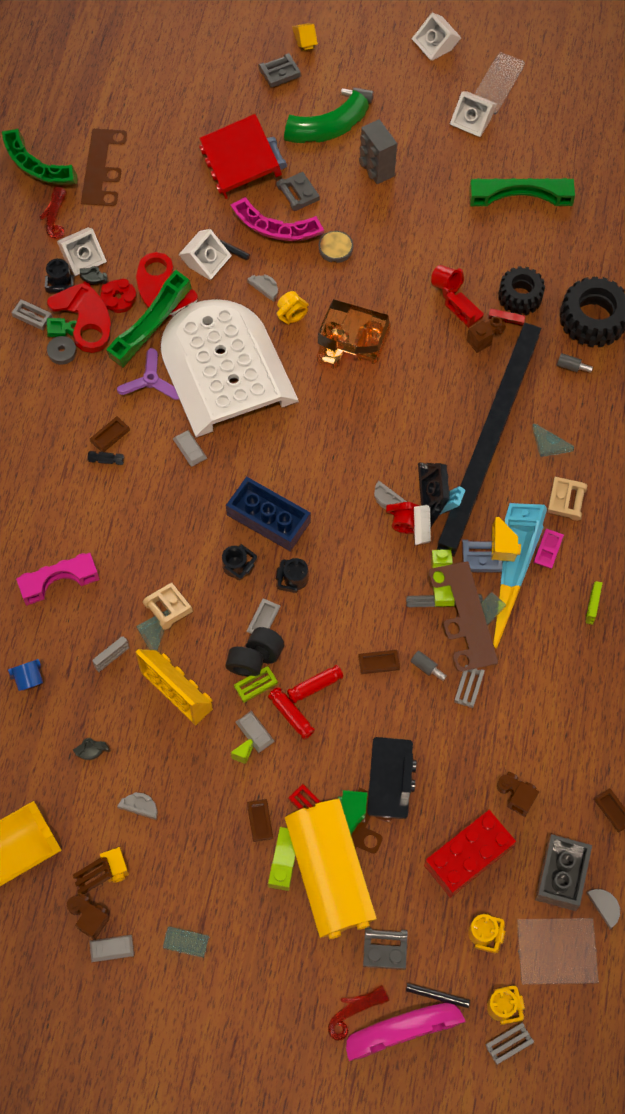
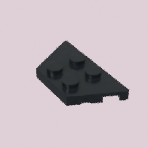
[418,462,450,528]

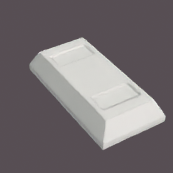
[414,505,431,545]

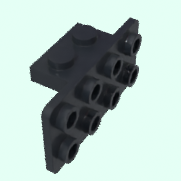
[367,737,417,819]

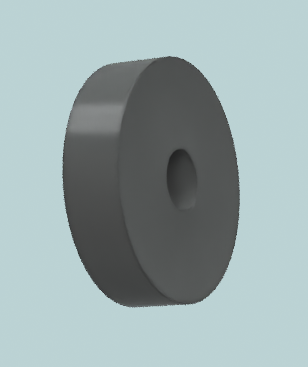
[47,336,77,365]

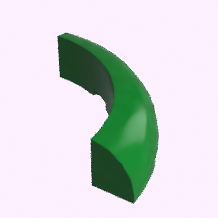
[284,90,369,143]
[2,129,78,185]

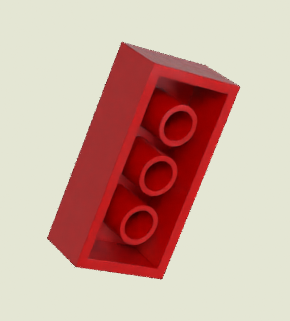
[424,810,517,898]

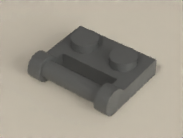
[258,53,301,88]
[276,172,320,211]
[363,928,408,970]

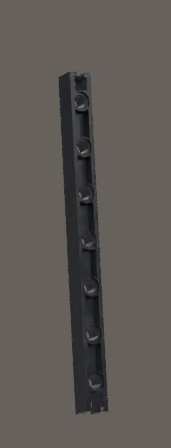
[437,322,541,557]

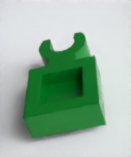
[46,318,77,337]

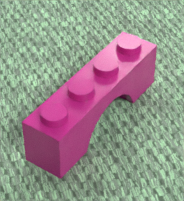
[16,553,99,606]

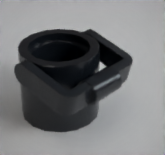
[45,258,74,293]
[222,544,257,580]
[275,558,309,593]

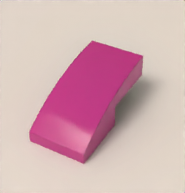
[534,529,564,569]

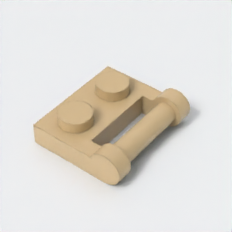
[547,477,587,521]
[143,583,193,630]

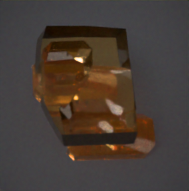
[317,299,391,369]

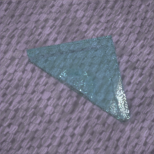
[532,424,574,457]
[136,610,170,651]

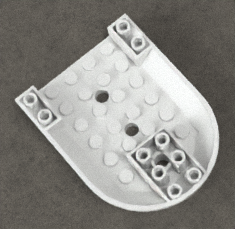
[161,299,299,437]

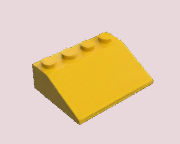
[136,649,213,726]

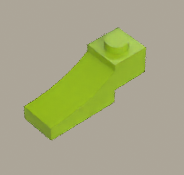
[431,550,455,606]
[268,827,296,891]

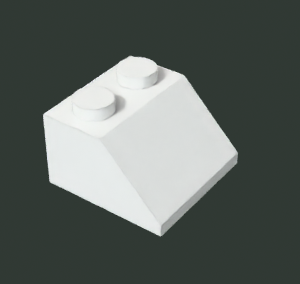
[412,12,461,60]
[450,91,497,137]
[57,227,107,276]
[179,229,232,280]

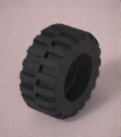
[560,277,625,347]

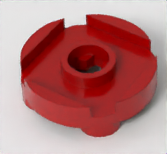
[100,278,137,313]

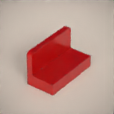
[445,291,484,328]

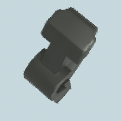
[80,266,108,285]
[73,738,111,760]

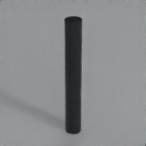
[219,239,250,260]
[406,983,470,1008]

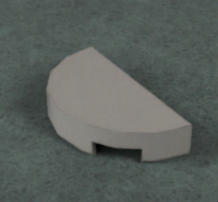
[247,275,278,302]
[374,481,407,509]
[117,792,158,820]
[586,889,620,929]

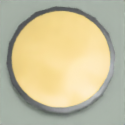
[319,231,353,263]

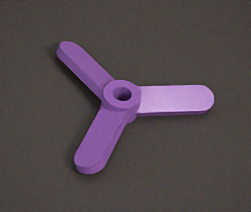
[117,348,179,400]

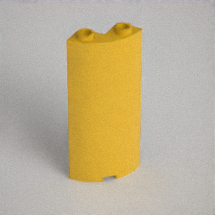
[285,799,377,939]
[0,801,62,886]

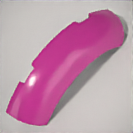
[231,197,324,241]
[346,1003,465,1061]

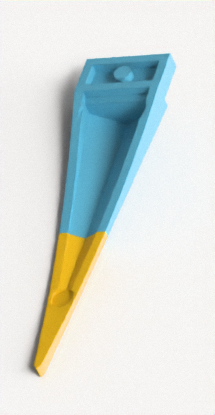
[493,503,547,648]

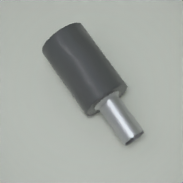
[341,87,374,104]
[557,353,593,373]
[410,651,447,681]

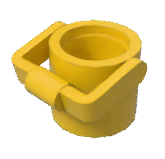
[277,291,309,325]
[468,914,506,953]
[487,986,525,1025]

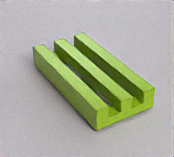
[585,581,602,625]
[234,666,278,703]

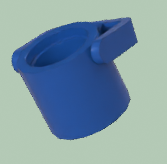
[8,659,43,691]

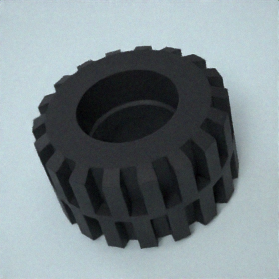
[498,266,545,315]

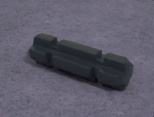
[87,451,124,465]

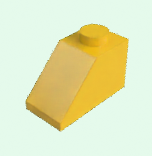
[292,23,318,50]
[491,517,521,562]

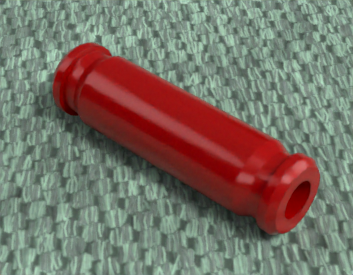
[287,665,344,704]
[268,687,315,740]

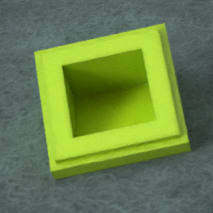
[231,739,253,764]

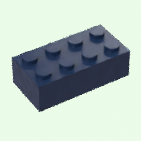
[226,476,311,552]

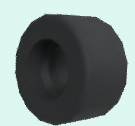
[246,627,285,664]
[226,646,263,677]

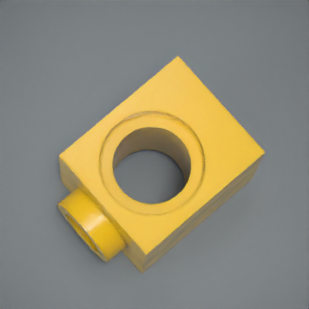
[100,847,129,883]

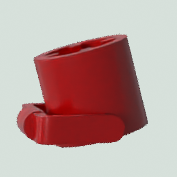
[431,265,464,299]
[386,502,419,534]

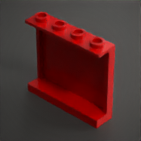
[199,114,282,199]

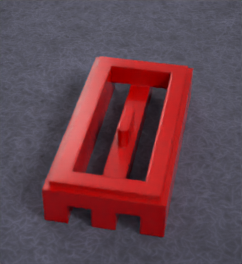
[488,308,525,326]
[288,784,321,810]

